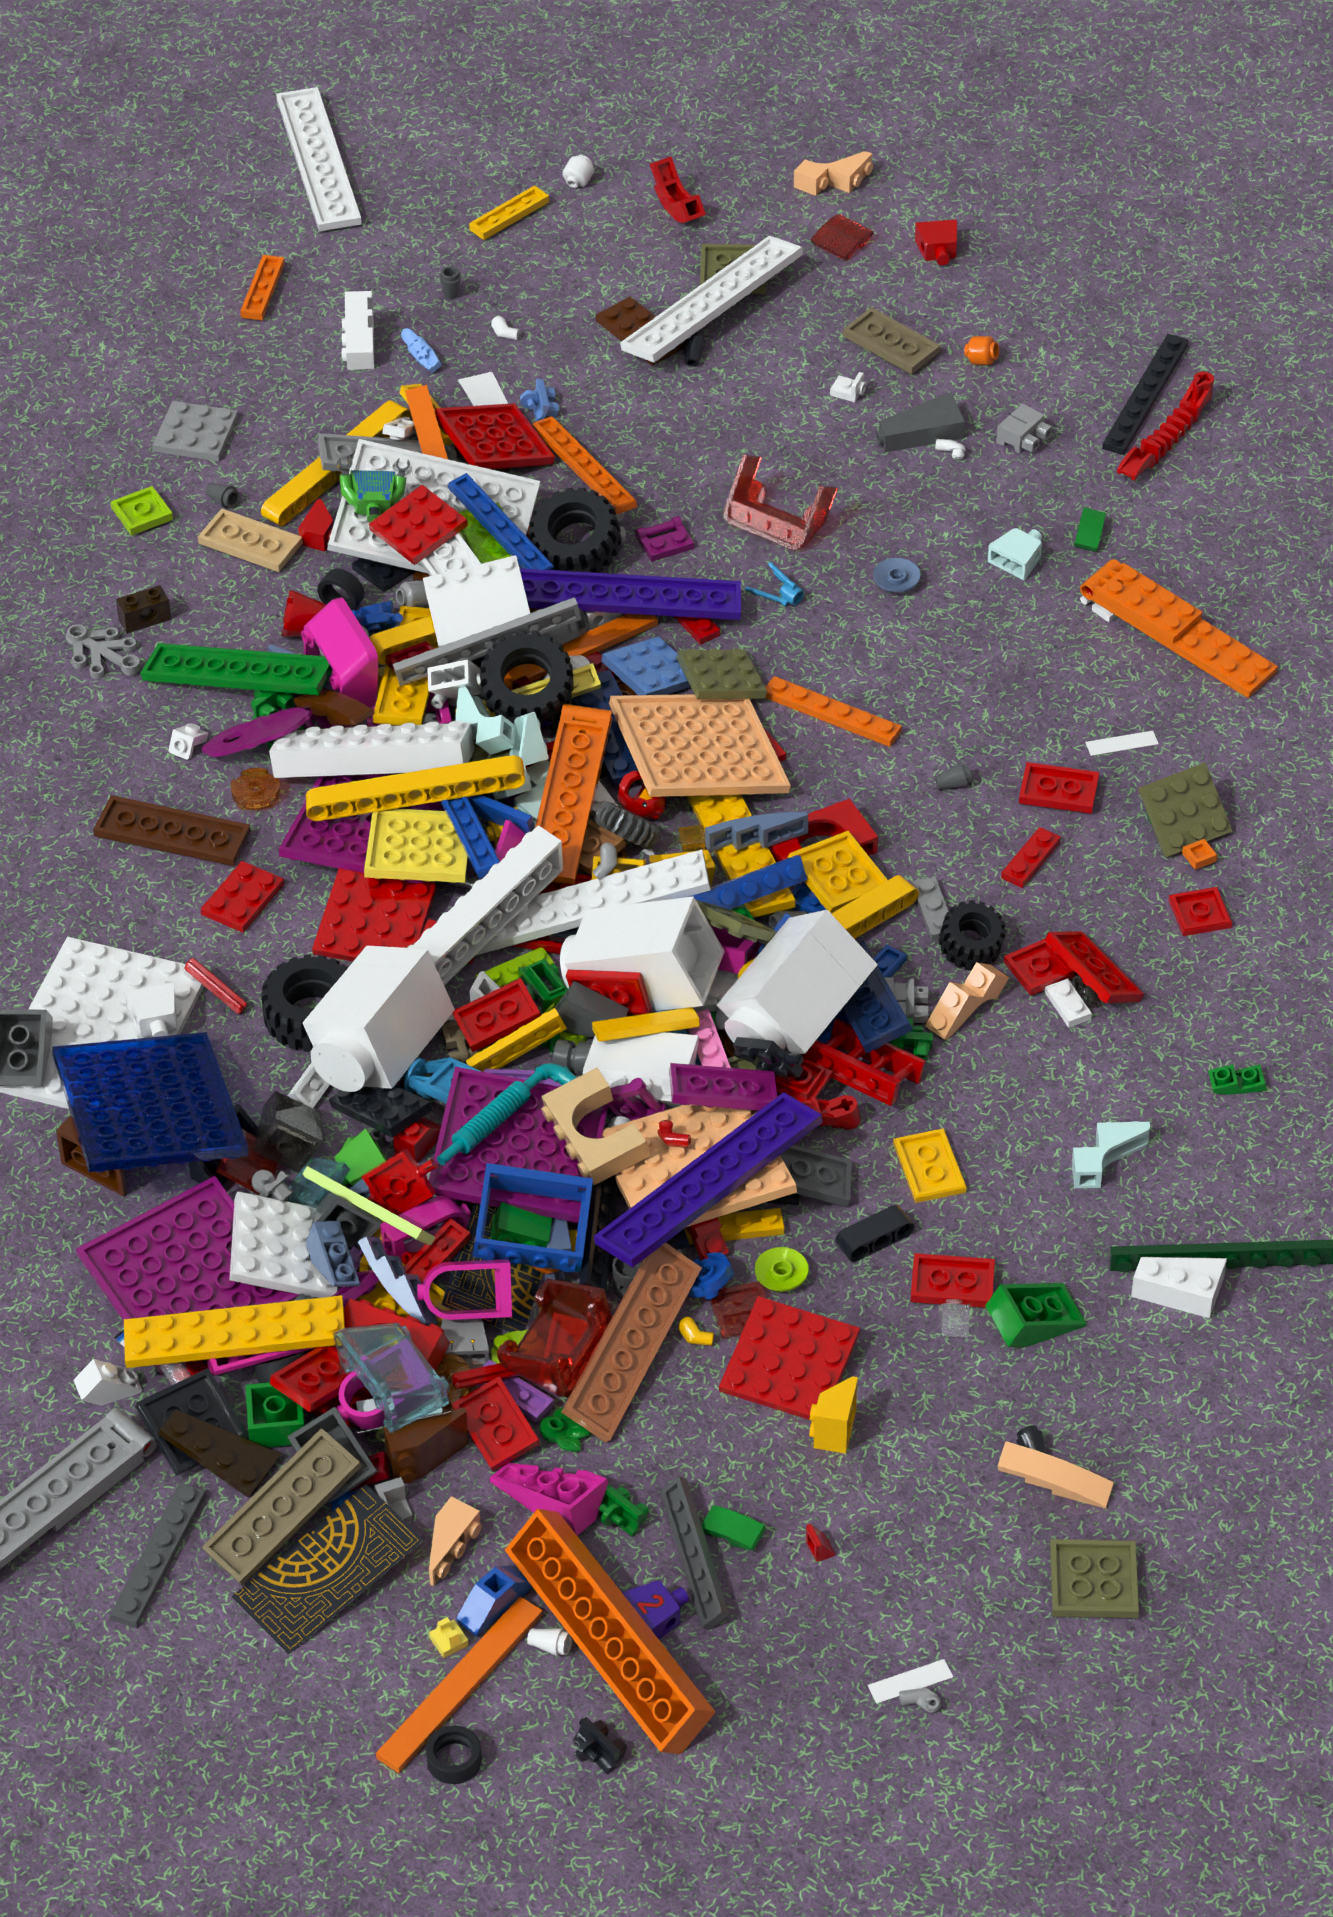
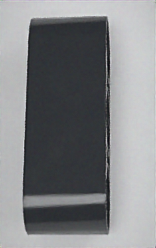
[835,1205,915,1262]

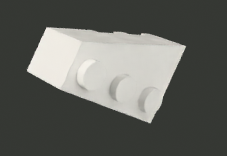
[1131,1257,1227,1318]

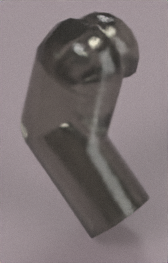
[1072,975,1100,1008]

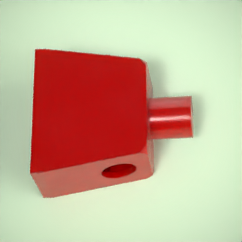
[915,219,957,265]

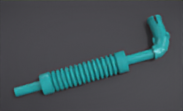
[437,1063,577,1165]

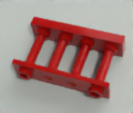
[803,1019,926,1106]

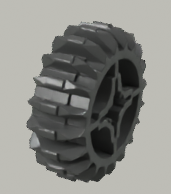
[594,801,661,849]

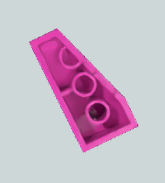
[489,1463,608,1536]

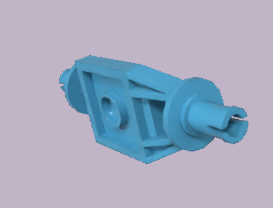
[401,1057,480,1103]

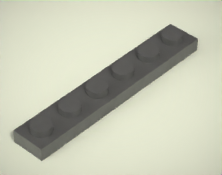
[660,1476,730,1630]
[110,1483,206,1628]

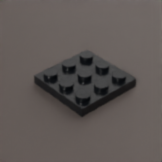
[135,1368,249,1476]

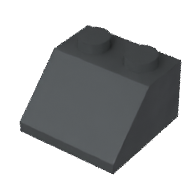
[310,1192,383,1251]

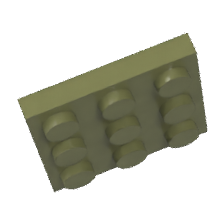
[700,244,766,294]
[676,649,767,700]
[1138,762,1232,857]
[695,899,777,945]
[1050,1539,1139,1618]

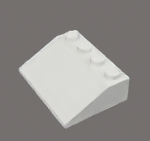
[423,555,530,647]
[582,1032,699,1109]

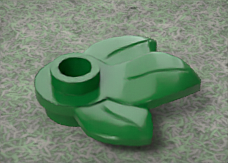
[540,1407,592,1452]

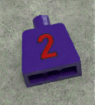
[622,1581,689,1639]

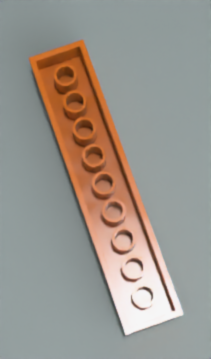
[505,1509,716,1754]

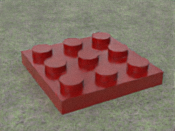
[368,485,468,565]

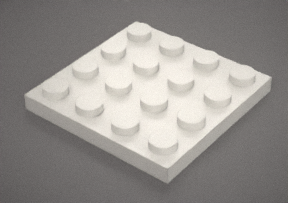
[230,1191,337,1298]

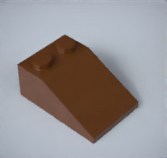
[56,1110,127,1197]
[383,1407,468,1484]

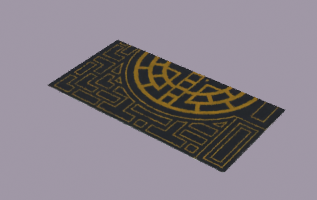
[441,1203,554,1332]
[232,1484,423,1654]

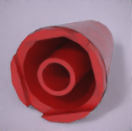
[281,590,327,637]

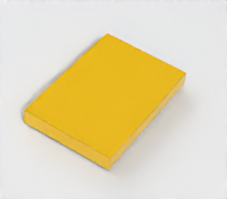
[893,1128,967,1203]

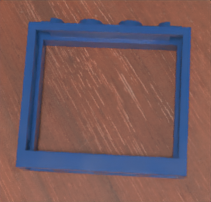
[473,1163,593,1273]

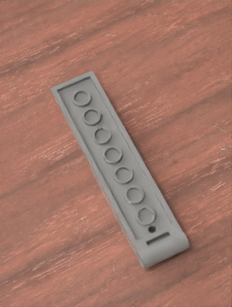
[0,1408,157,1569]

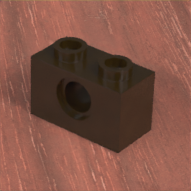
[116,585,171,634]

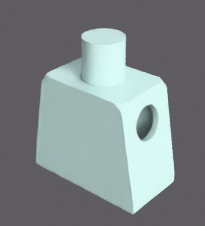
[988,528,1042,580]

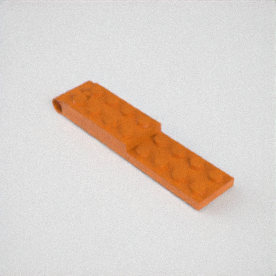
[1080,559,1278,698]
[535,704,612,885]

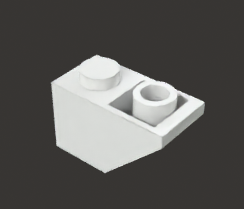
[74,1359,143,1406]

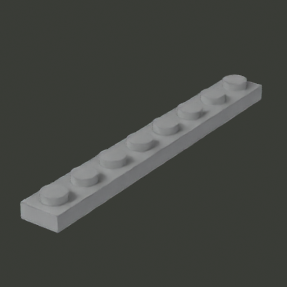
[393,597,582,686]

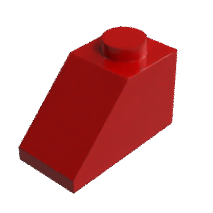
[298,499,334,552]
[393,1117,441,1163]

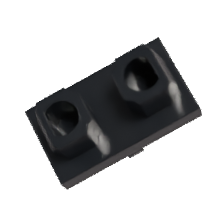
[573,1717,627,1774]

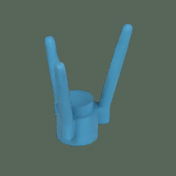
[745,562,805,607]

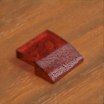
[810,214,874,261]
[216,1127,283,1195]
[709,1281,766,1339]

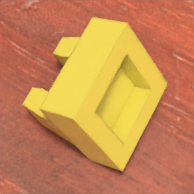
[429,1617,469,1658]

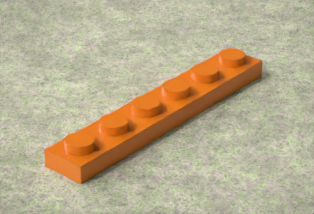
[766,676,902,747]

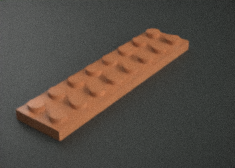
[562,1243,702,1443]

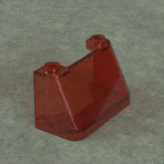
[497,1278,612,1398]

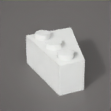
[342,291,374,370]

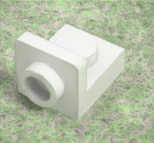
[830,372,866,402]

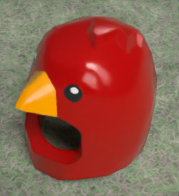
[618,771,667,820]

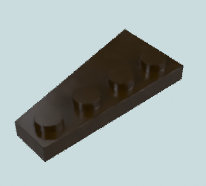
[158,1410,281,1498]

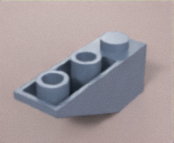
[306,1221,360,1287]

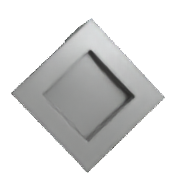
[375,1477,412,1521]

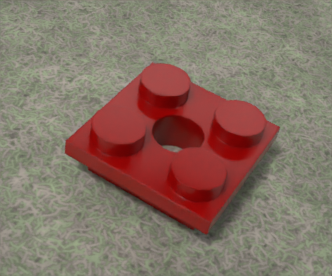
[775,1058,833,1102]

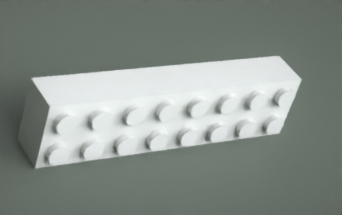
[269,721,475,778]
[408,825,563,985]

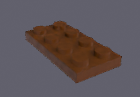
[595,296,684,366]

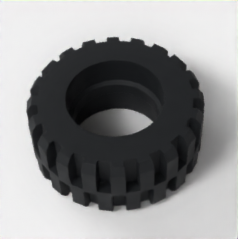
[529,487,622,573]
[480,630,574,726]
[261,955,348,1052]

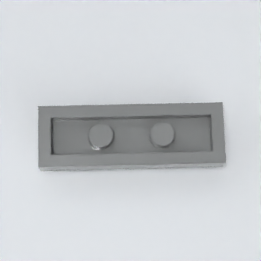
[911,877,949,941]

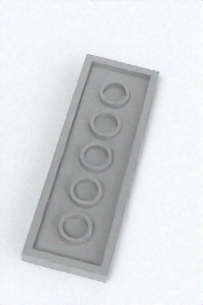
[317,433,458,471]

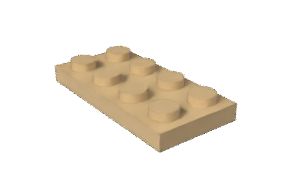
[198,509,303,572]

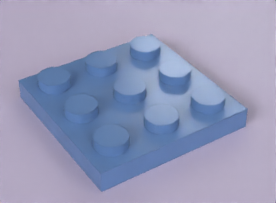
[601,636,691,695]

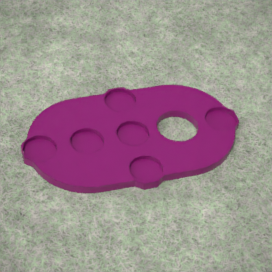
[202,708,311,757]

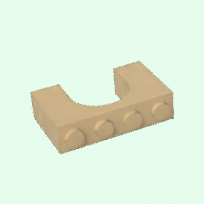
[541,1067,650,1185]

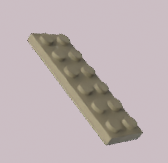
[201,1428,362,1586]

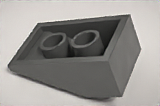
[0,1009,53,1086]
[287,1407,377,1503]

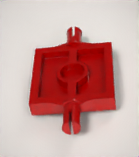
[362,1148,438,1216]

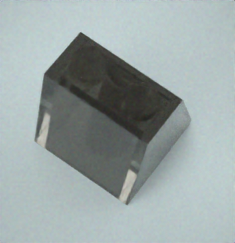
[252,1091,323,1173]

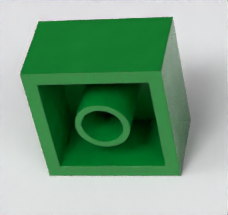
[245,1382,305,1448]

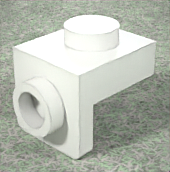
[168,723,208,760]

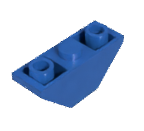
[456,1565,533,1637]

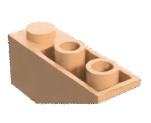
[429,1496,482,1586]

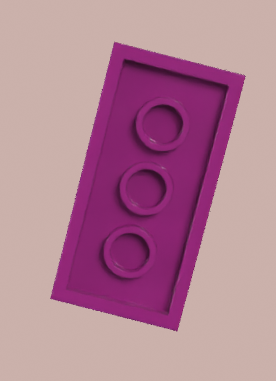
[669,1063,777,1111]

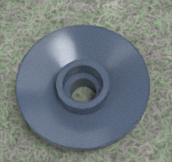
[873,558,921,592]

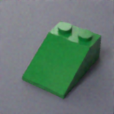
[985,1283,1087,1347]

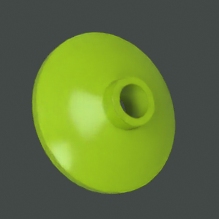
[755,1247,808,1292]

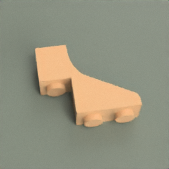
[794,151,873,196]
[925,962,1009,1040]

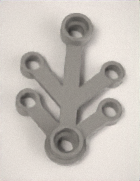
[66,624,140,679]

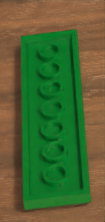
[140,643,332,695]

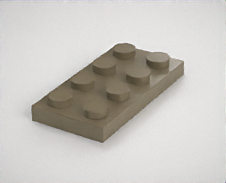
[843,307,941,375]

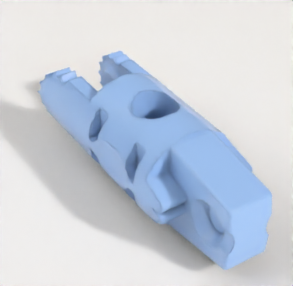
[401,328,442,373]

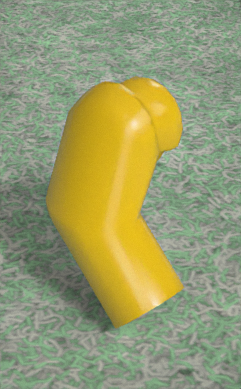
[678,1317,714,1346]

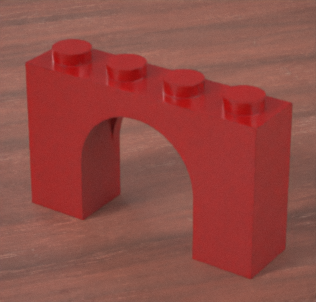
[768,798,878,863]
[333,1299,450,1393]

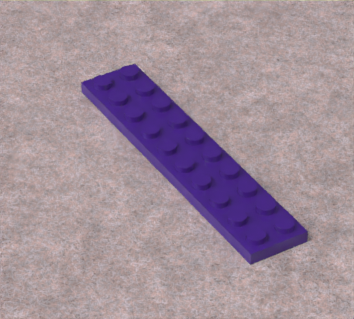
[520,568,741,620]
[594,1092,822,1268]

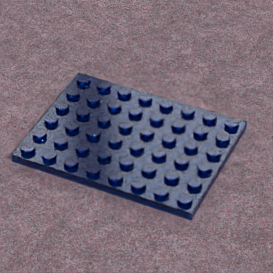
[52,1032,248,1172]

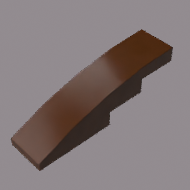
[294,689,375,725]

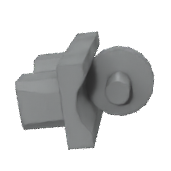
[252,1170,293,1202]

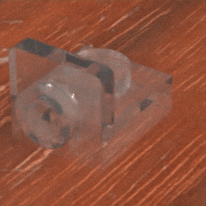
[938,1299,970,1339]

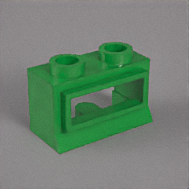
[518,959,568,1014]

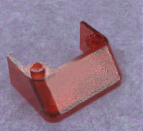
[723,454,838,550]

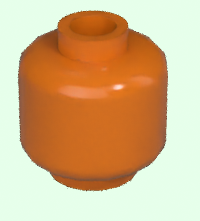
[964,336,999,365]

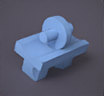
[520,379,559,422]

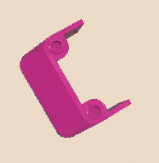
[301,597,378,708]

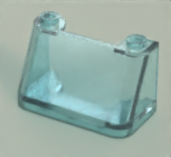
[333,1323,450,1433]

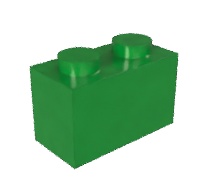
[490,1202,552,1247]

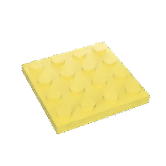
[364,809,468,883]

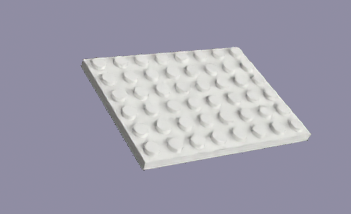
[327,439,540,573]
[0,937,209,1125]

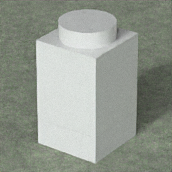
[560,896,725,1012]
[717,910,878,1054]
[302,946,455,1092]

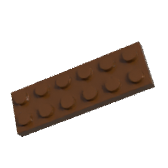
[93,795,251,866]

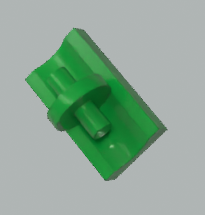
[251,690,295,720]
[888,1018,933,1060]
[599,1484,649,1537]

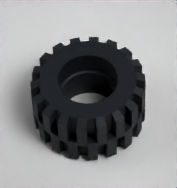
[939,900,1006,970]

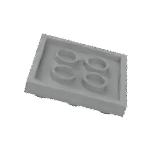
[152,401,238,461]

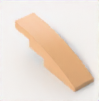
[998,1441,1114,1509]

